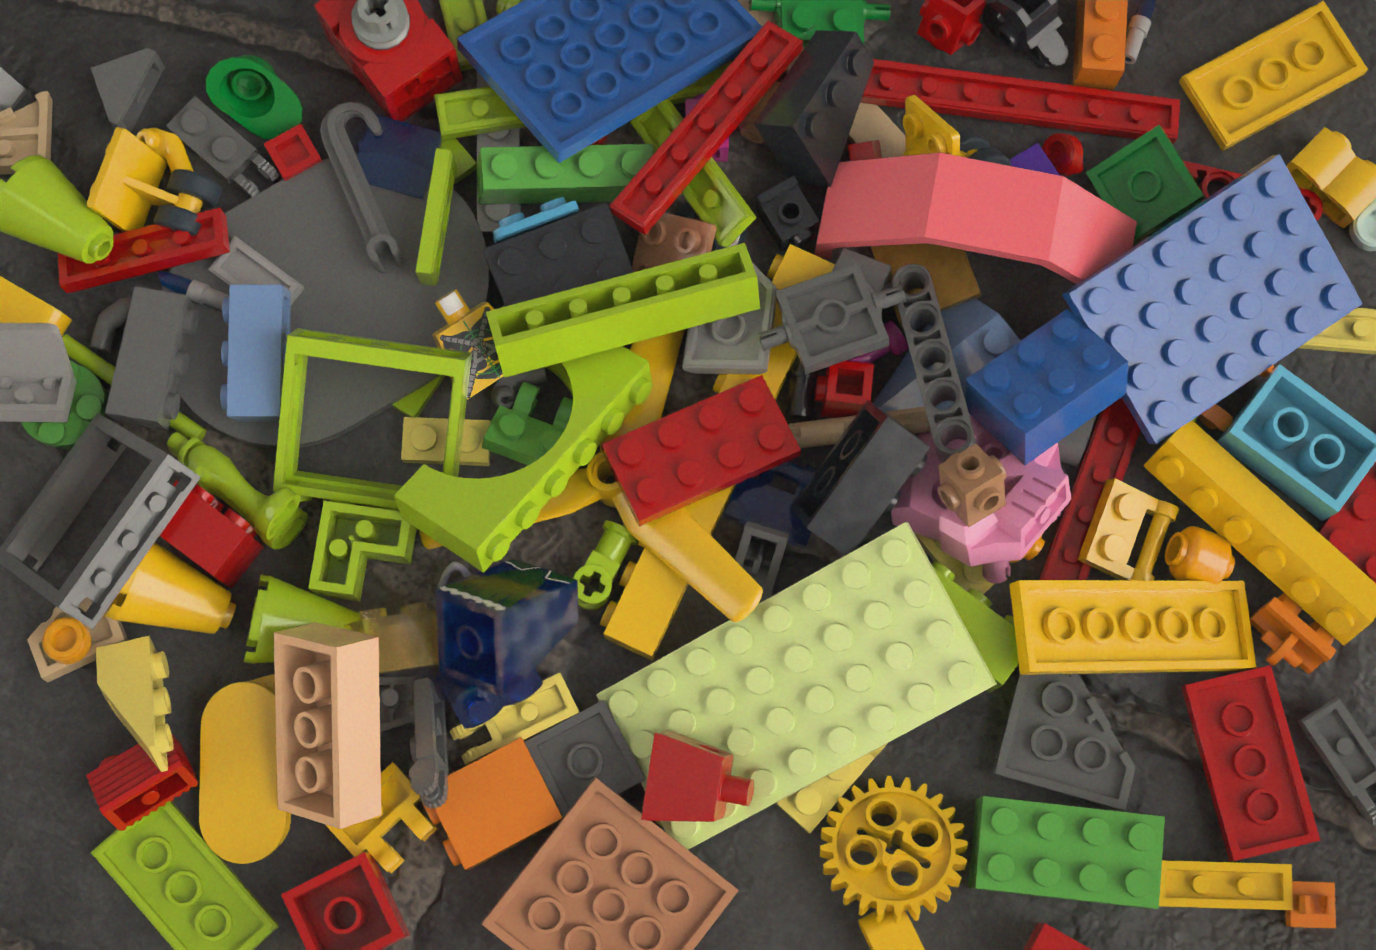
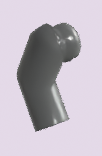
[89,297,132,353]
[491,367,547,409]

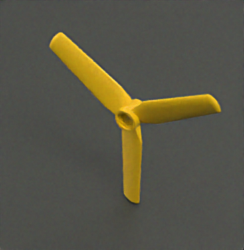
[419,329,763,623]

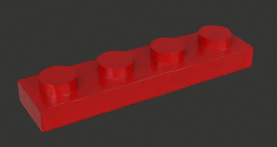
[58,208,230,294]

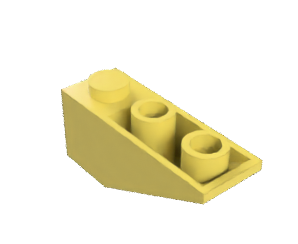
[96,636,173,772]

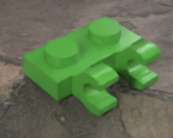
[482,382,573,465]

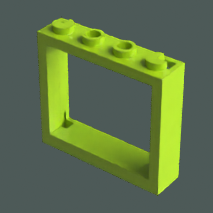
[273,328,472,511]

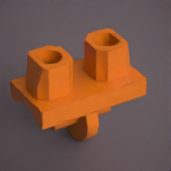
[1250,593,1337,675]

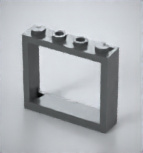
[0,413,201,629]

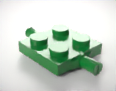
[748,0,891,47]

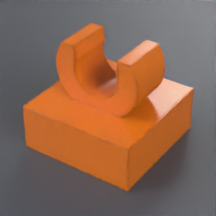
[1285,881,1336,928]

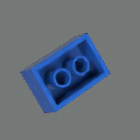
[965,309,1128,465]

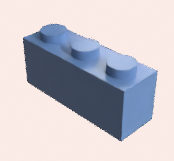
[220,285,291,422]

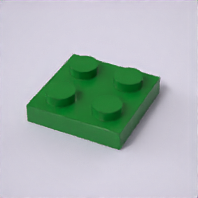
[1086,125,1206,245]

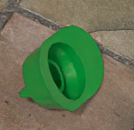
[206,55,302,140]

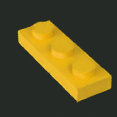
[1159,860,1293,910]

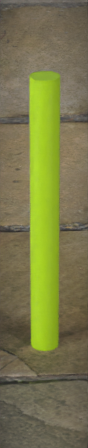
[62,334,207,440]

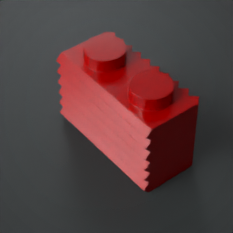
[86,734,198,831]

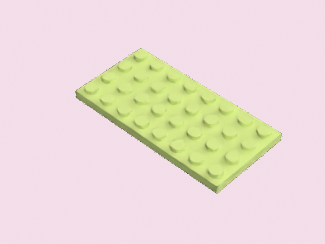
[596,522,997,850]

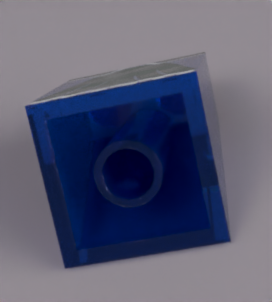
[436,559,578,697]

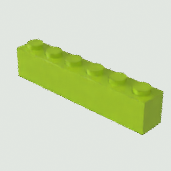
[486,243,760,378]

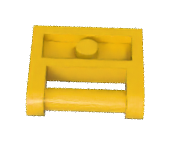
[1077,478,1179,581]

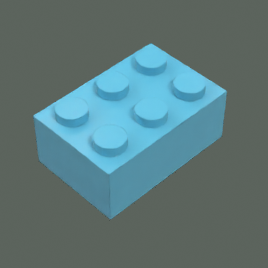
[1217,364,1376,521]

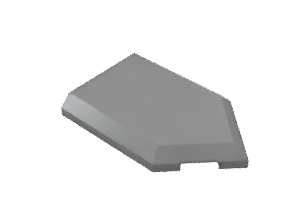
[682,262,778,374]

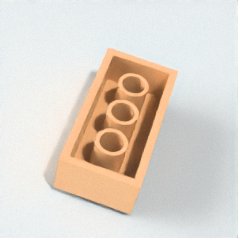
[274,622,381,829]

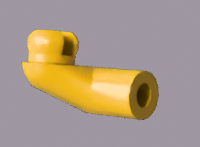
[136,128,194,173]

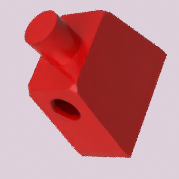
[641,730,754,822]

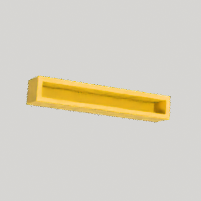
[1143,420,1376,646]

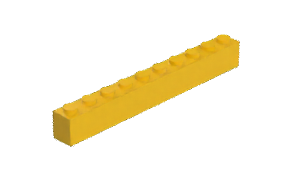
[600,244,835,661]

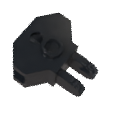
[982,0,1070,69]

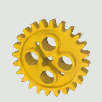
[820,776,968,924]

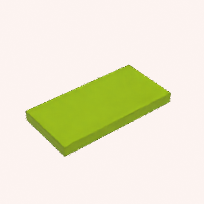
[91,802,280,950]

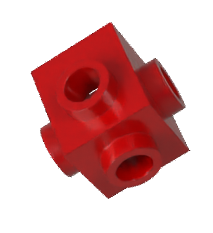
[916,0,987,56]

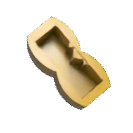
[1287,127,1376,228]

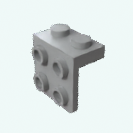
[0,323,76,422]

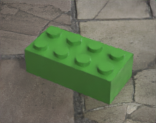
[968,796,1165,909]

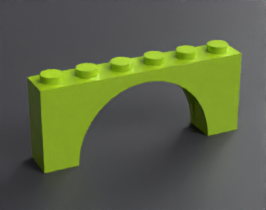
[394,346,653,573]

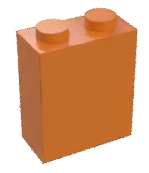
[423,737,563,870]

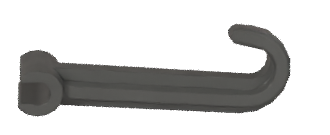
[320,102,403,273]

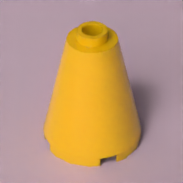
[103,542,236,634]

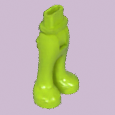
[167,432,308,550]

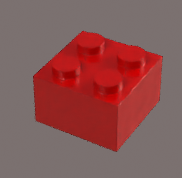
[160,480,264,589]
[281,852,411,950]

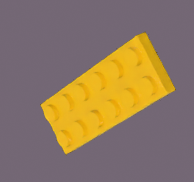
[1009,580,1257,675]

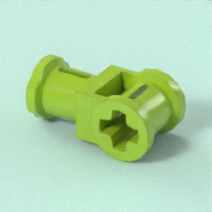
[571,520,638,610]

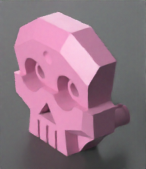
[891,414,1071,584]

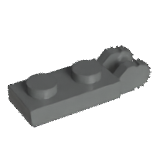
[166,96,280,198]
[408,677,449,809]
[1297,697,1376,826]

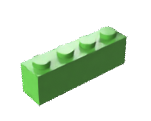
[476,144,653,205]

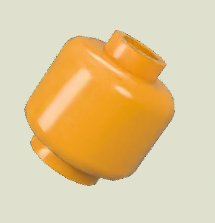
[1165,526,1235,585]

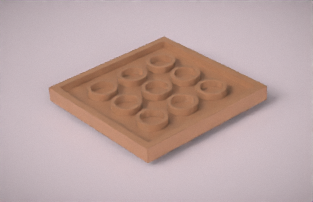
[482,777,739,950]

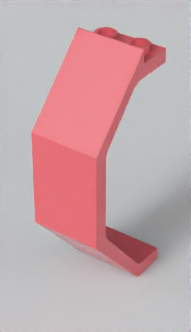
[814,153,1137,284]

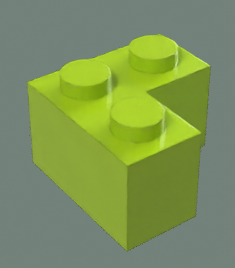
[308,501,417,602]

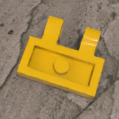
[326,762,438,873]

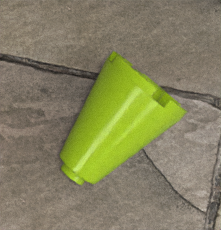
[0,155,113,264]
[244,574,370,664]

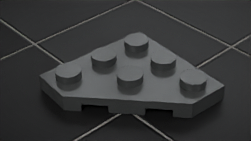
[992,670,1136,811]

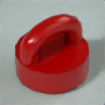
[1042,133,1084,176]

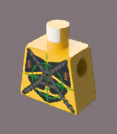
[432,289,503,400]

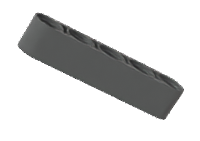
[892,264,977,464]

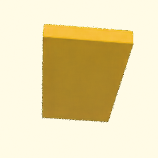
[1179,1,1368,151]

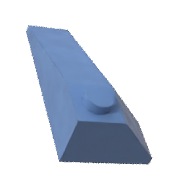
[873,299,1020,435]

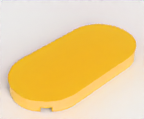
[199,681,291,864]

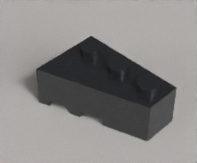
[753,30,874,187]

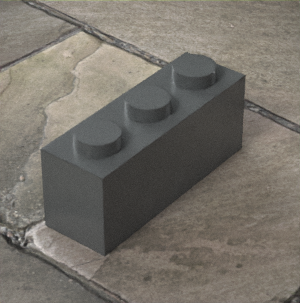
[105,286,199,431]

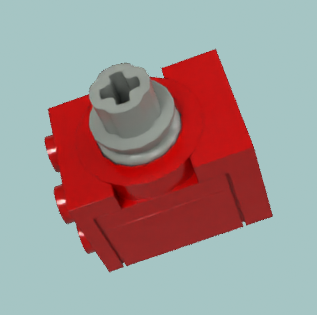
[314,0,463,127]

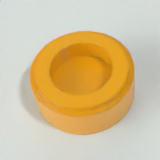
[42,617,92,665]

